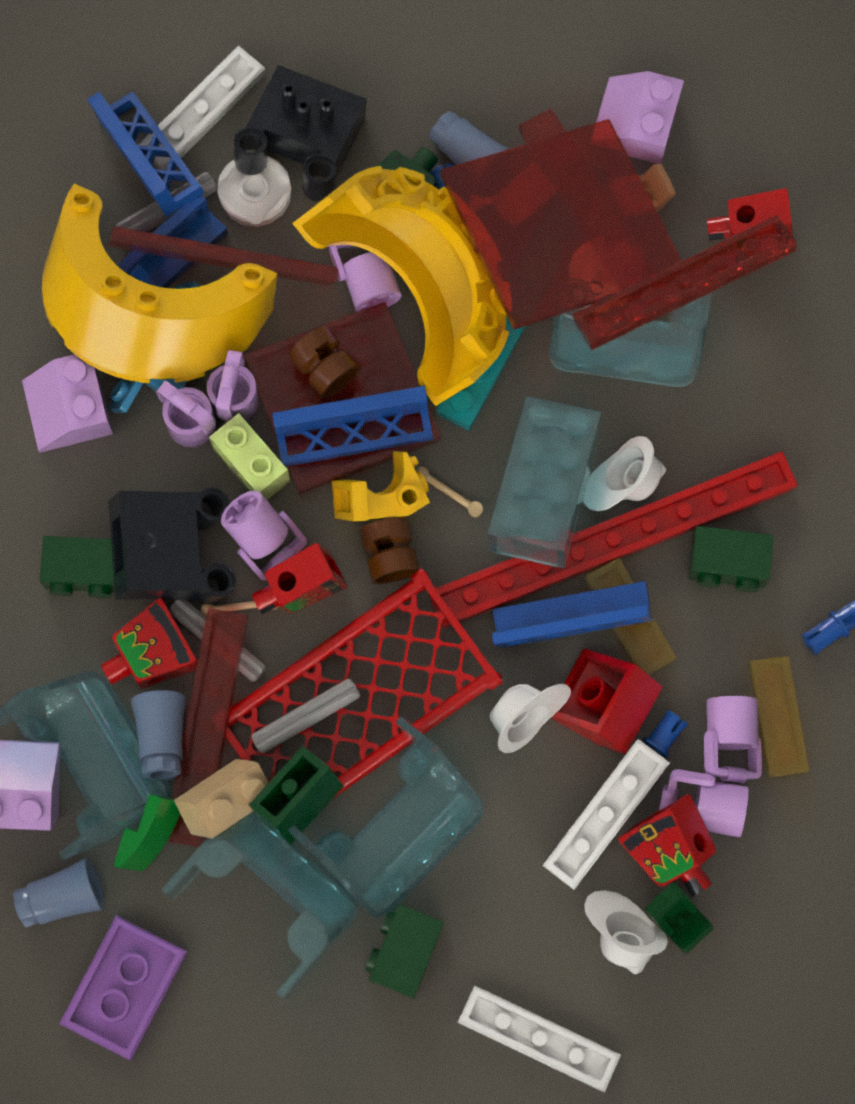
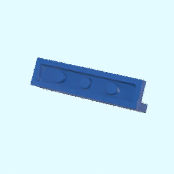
[87,91,204,217]
[117,195,228,288]
[272,386,433,467]
[492,581,653,649]

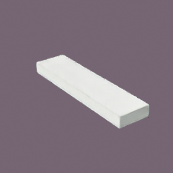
[139,45,266,170]
[543,739,670,890]
[458,985,621,1092]

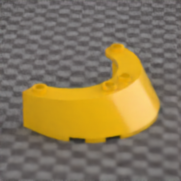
[292,166,511,406]
[42,183,278,383]

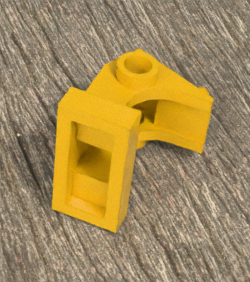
[332,451,430,522]

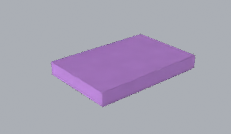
[59,915,188,1061]

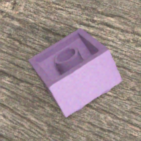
[590,71,684,164]
[22,354,113,453]
[0,740,61,831]

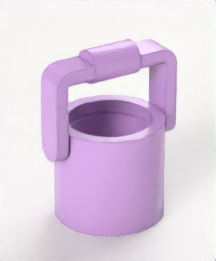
[329,245,402,313]
[207,350,259,422]
[156,381,216,447]
[221,491,307,581]
[704,696,762,783]
[659,769,749,838]

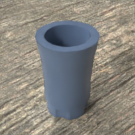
[429,111,513,191]
[131,690,186,781]
[13,857,105,927]

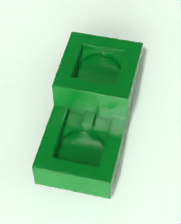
[113,794,180,872]

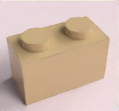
[174,759,268,839]

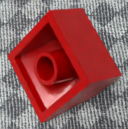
[551,648,663,755]

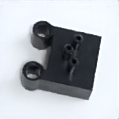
[234,65,367,202]
[108,487,236,604]

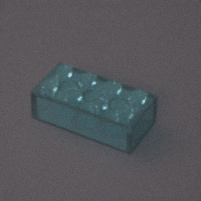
[488,396,601,569]

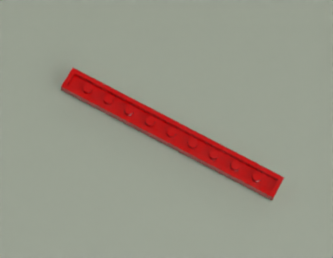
[428,451,798,630]

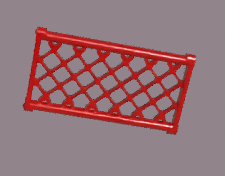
[212,568,504,800]

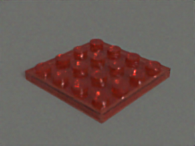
[244,302,441,495]

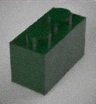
[688,526,774,592]
[39,536,115,598]
[249,746,344,845]
[365,904,444,1000]

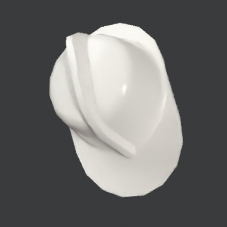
[582,436,666,511]
[489,684,571,753]
[584,890,668,974]

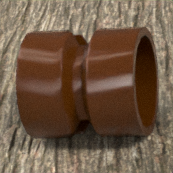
[289,326,361,399]
[359,517,419,584]

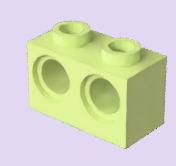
[209,413,290,500]

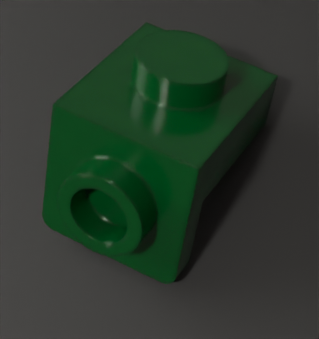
[645,882,714,953]

